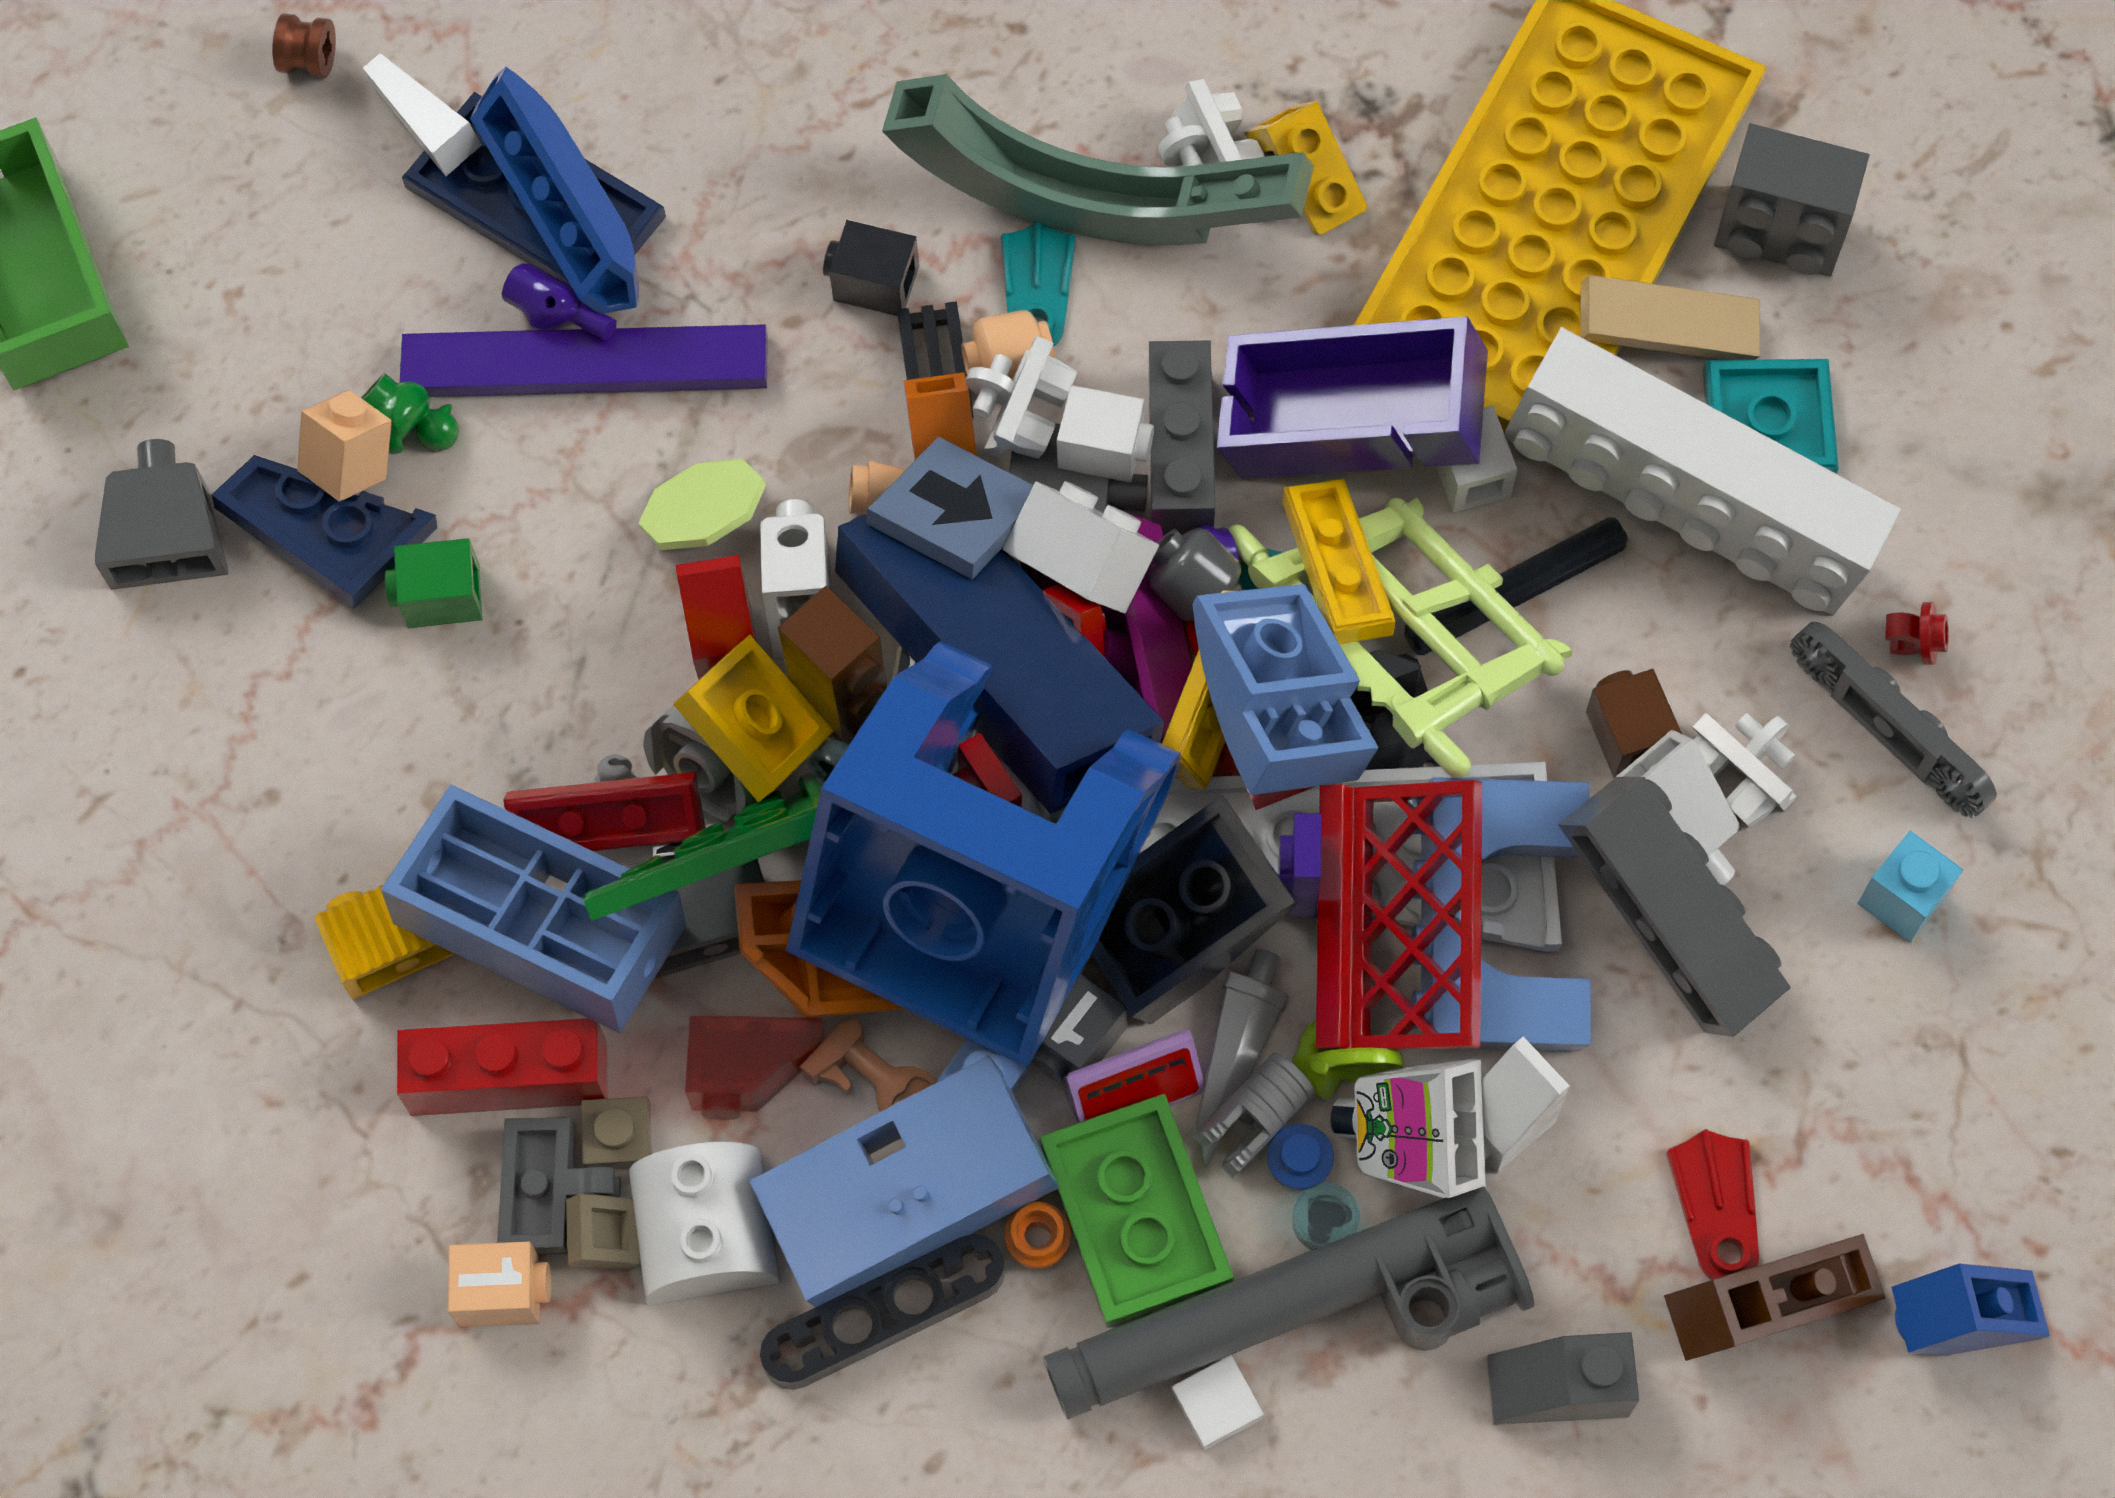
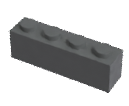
[1558,777,1791,1037]

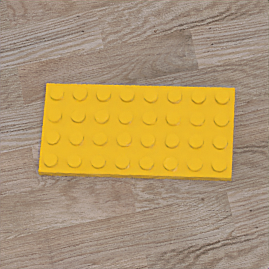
[1354,0,1767,431]

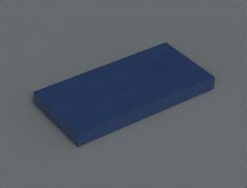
[402,92,666,284]

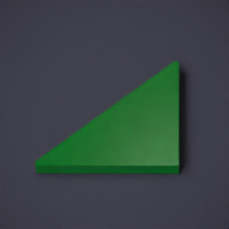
[583,773,821,921]

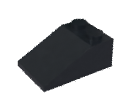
[1092,795,1297,1024]

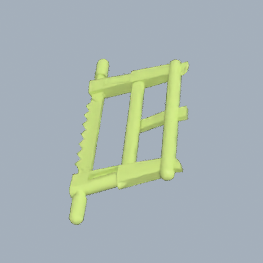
[1228,497,1572,779]

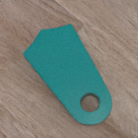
[1001,222,1076,347]

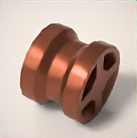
[272,13,336,78]

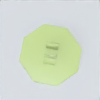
[638,459,766,550]

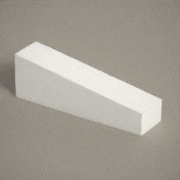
[363,53,481,176]

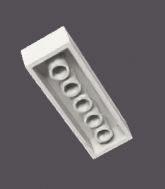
[1504,327,1902,616]

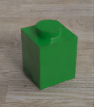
[385,538,483,628]

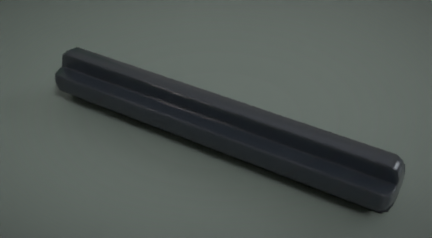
[1404,517,1628,656]

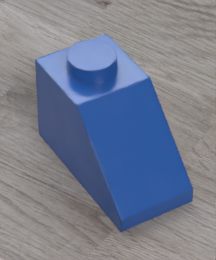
[1891,1263,2050,1356]

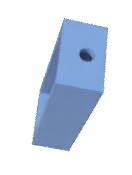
[381,784,686,1033]
[749,1055,1060,1307]

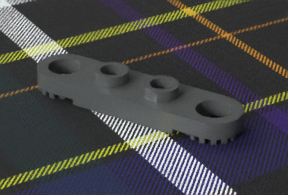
[1790,622,1997,818]

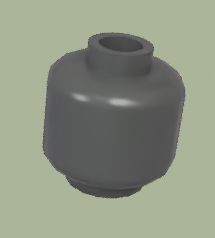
[1148,528,1242,622]

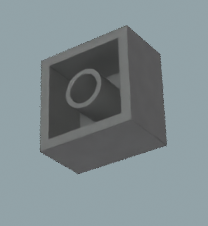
[1714,123,1870,277]

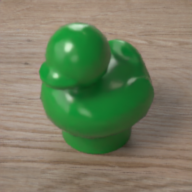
[361,373,459,454]

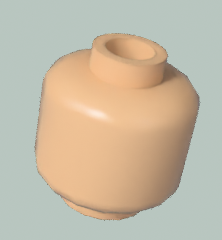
[961,310,1055,380]

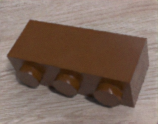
[778,586,887,752]

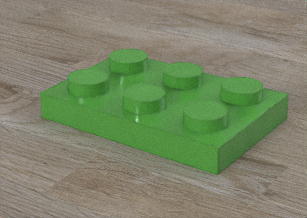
[1039,1094,1234,1328]

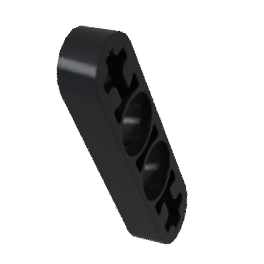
[760,1234,1005,1390]

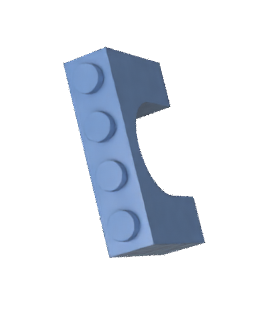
[1411,777,1591,1052]

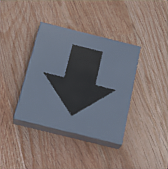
[867,437,1033,580]

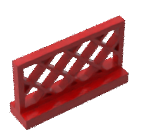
[1316,779,1482,1051]

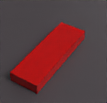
[503,772,706,851]

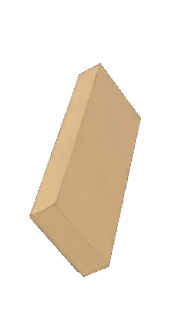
[1580,275,1760,360]

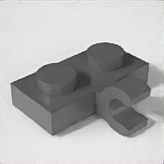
[497,1117,621,1254]

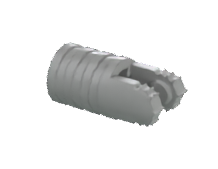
[1193,1052,1315,1179]

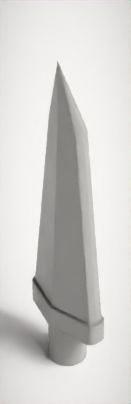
[1195,949,1288,1169]

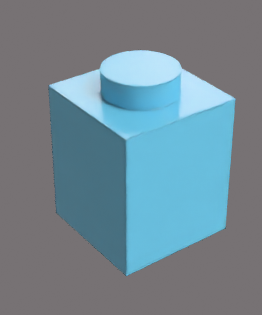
[1857,830,1964,943]

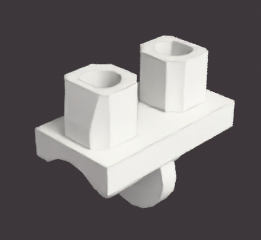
[1158,79,1265,166]
[965,335,1077,459]
[1693,713,1797,828]

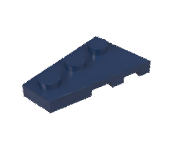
[211,455,437,609]

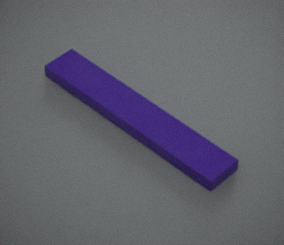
[399,324,768,397]

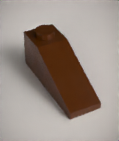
[1664,1233,1886,1361]

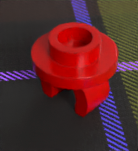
[1885,602,1949,665]

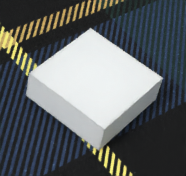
[1171,1355,1264,1451]

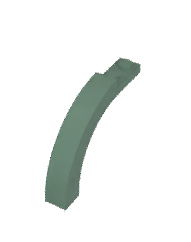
[882,74,1314,245]

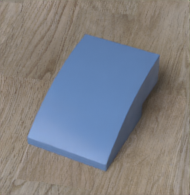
[1192,584,1379,795]

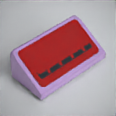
[1066,1029,1204,1123]

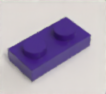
[1278,813,1321,918]

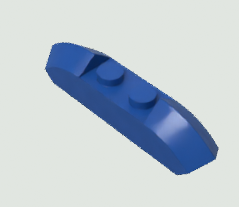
[470,67,639,314]

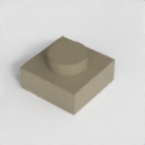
[582,1096,652,1169]
[566,1193,640,1271]

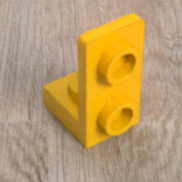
[1244,101,1367,235]

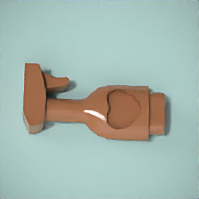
[800,1018,937,1112]

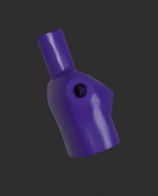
[501,263,617,341]

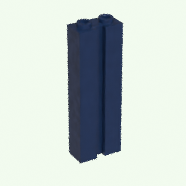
[835,515,1164,814]

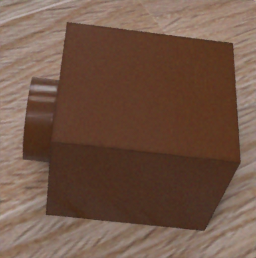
[1586,668,1682,778]

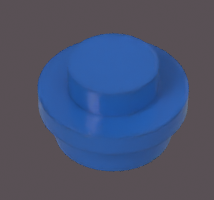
[1267,1124,1334,1191]

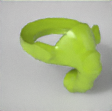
[1292,1019,1404,1101]

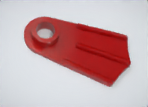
[1666,1129,1759,1280]

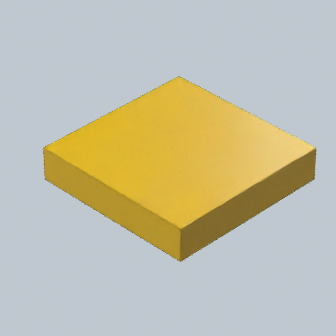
[673,635,834,802]

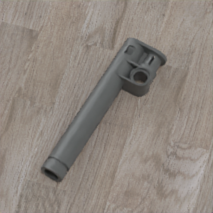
[1043,1186,1534,1420]

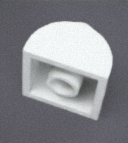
[629,1142,780,1305]

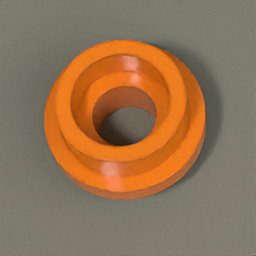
[1004,1202,1071,1269]

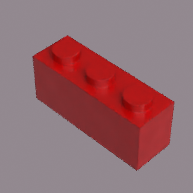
[397,1018,608,1116]

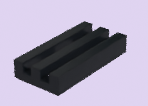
[897,301,974,418]

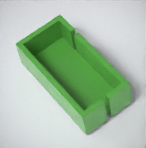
[0,117,129,391]

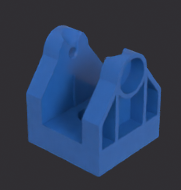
[786,641,1182,1067]

